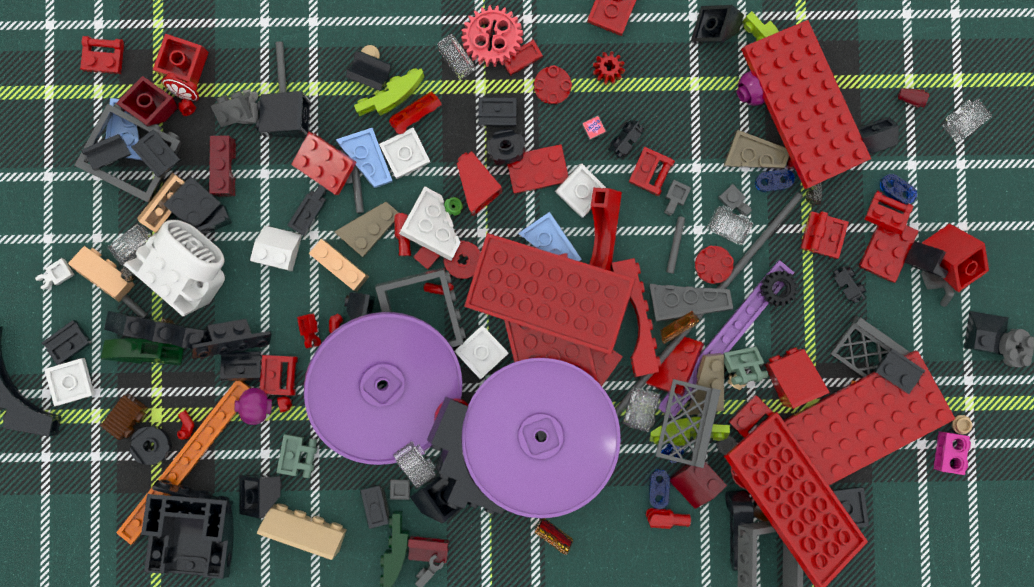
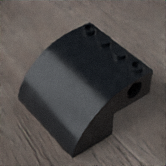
[141,494,234,579]

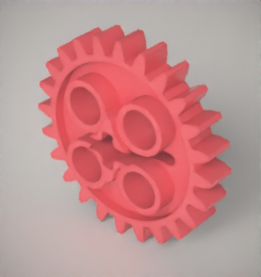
[461,5,523,67]

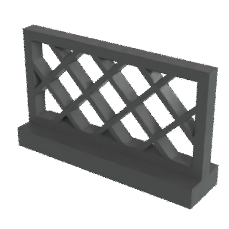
[830,316,925,377]
[655,379,721,468]

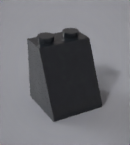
[256,91,311,138]

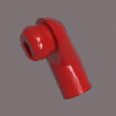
[177,410,194,440]

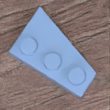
[105,98,143,161]
[336,128,392,188]
[518,212,582,261]

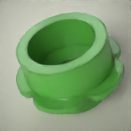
[444,197,463,216]

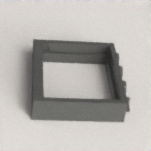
[74,103,183,202]
[375,267,466,347]
[738,520,803,587]

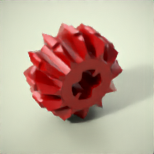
[593,51,625,85]

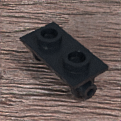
[608,120,644,159]
[832,264,867,304]

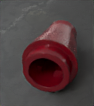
[897,88,929,108]

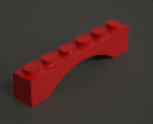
[589,187,622,271]
[611,258,661,377]

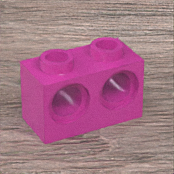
[933,431,971,475]

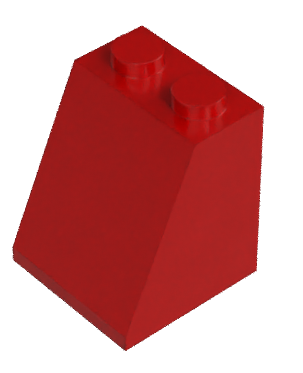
[457,151,502,217]
[922,223,989,292]
[764,347,829,409]

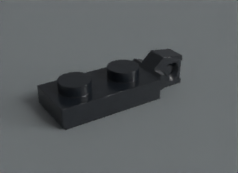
[287,185,328,236]

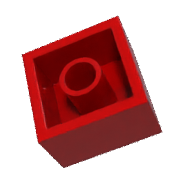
[153,34,209,85]

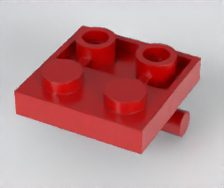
[800,212,849,259]

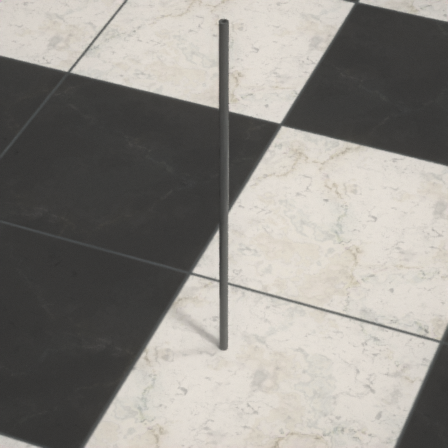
[615,192,803,417]

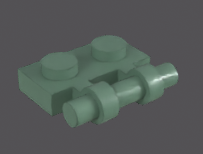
[723,347,768,385]
[277,434,318,478]

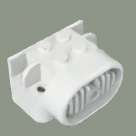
[124,220,225,316]

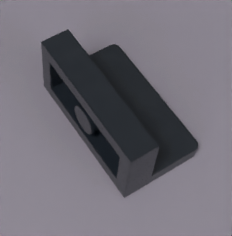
[345,50,392,91]
[857,116,899,154]
[81,134,132,171]
[196,205,232,235]
[904,242,949,278]
[359,485,388,529]

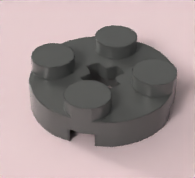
[999,329,1034,367]

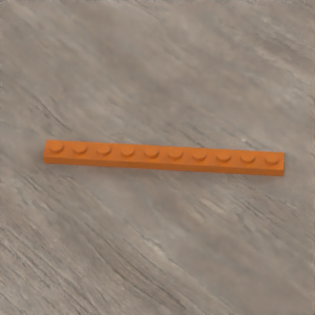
[116,381,251,545]

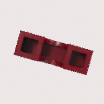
[209,136,236,197]

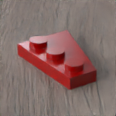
[646,337,704,397]

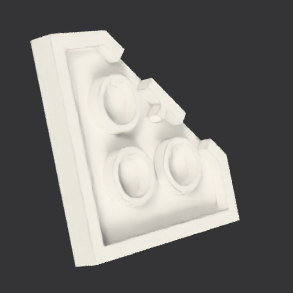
[399,187,460,261]

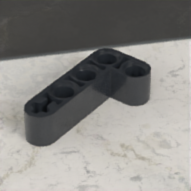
[725,490,754,571]

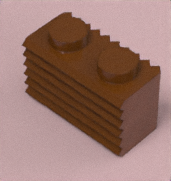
[100,394,148,440]

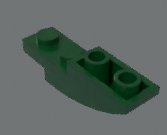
[101,338,184,365]
[380,511,410,587]

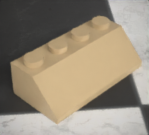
[257,503,347,560]

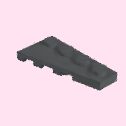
[650,284,733,322]

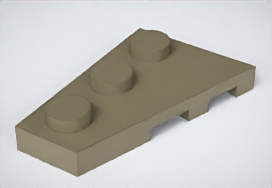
[723,130,789,169]
[334,202,399,257]
[686,353,724,415]

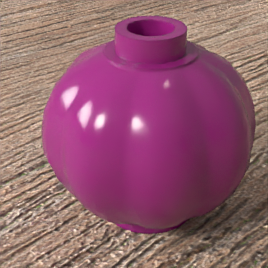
[736,71,765,106]
[234,388,272,425]

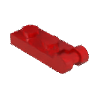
[389,91,442,134]

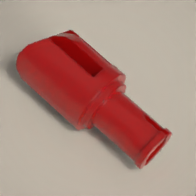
[394,213,411,256]
[646,508,691,529]

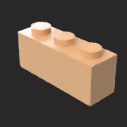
[137,172,185,233]
[309,239,369,291]
[68,246,135,302]

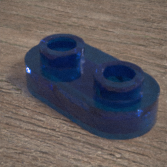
[755,169,795,192]
[880,174,917,204]
[649,469,670,509]

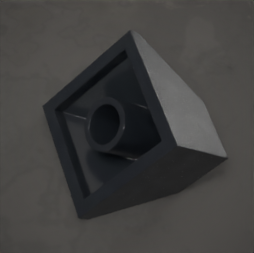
[690,5,744,43]
[344,292,375,320]
[964,311,1009,355]
[239,475,282,518]
[410,476,461,523]

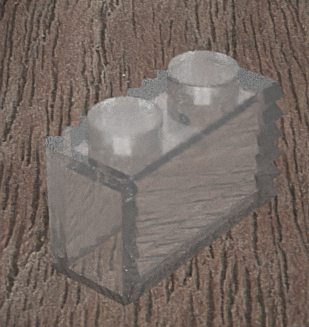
[438,34,475,80]
[942,99,992,143]
[706,206,753,246]
[107,223,152,266]
[623,386,660,432]
[393,441,436,489]

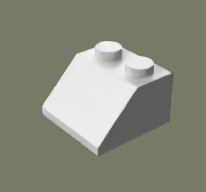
[250,225,302,272]

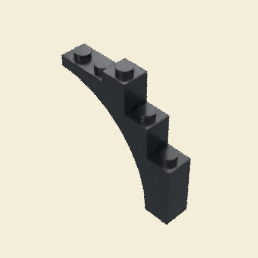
[104,311,210,349]
[0,326,62,437]
[427,397,504,515]

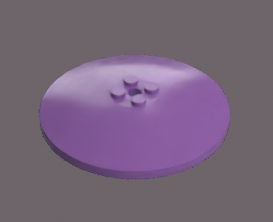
[304,312,462,465]
[462,358,621,518]

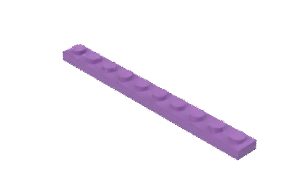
[656,260,794,419]

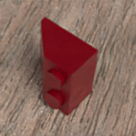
[116,76,178,127]
[669,459,727,509]

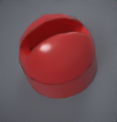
[179,99,196,116]
[277,396,292,413]

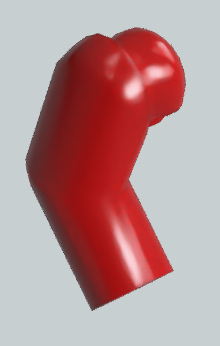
[424,282,454,295]
[329,314,343,333]

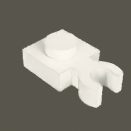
[35,258,74,289]

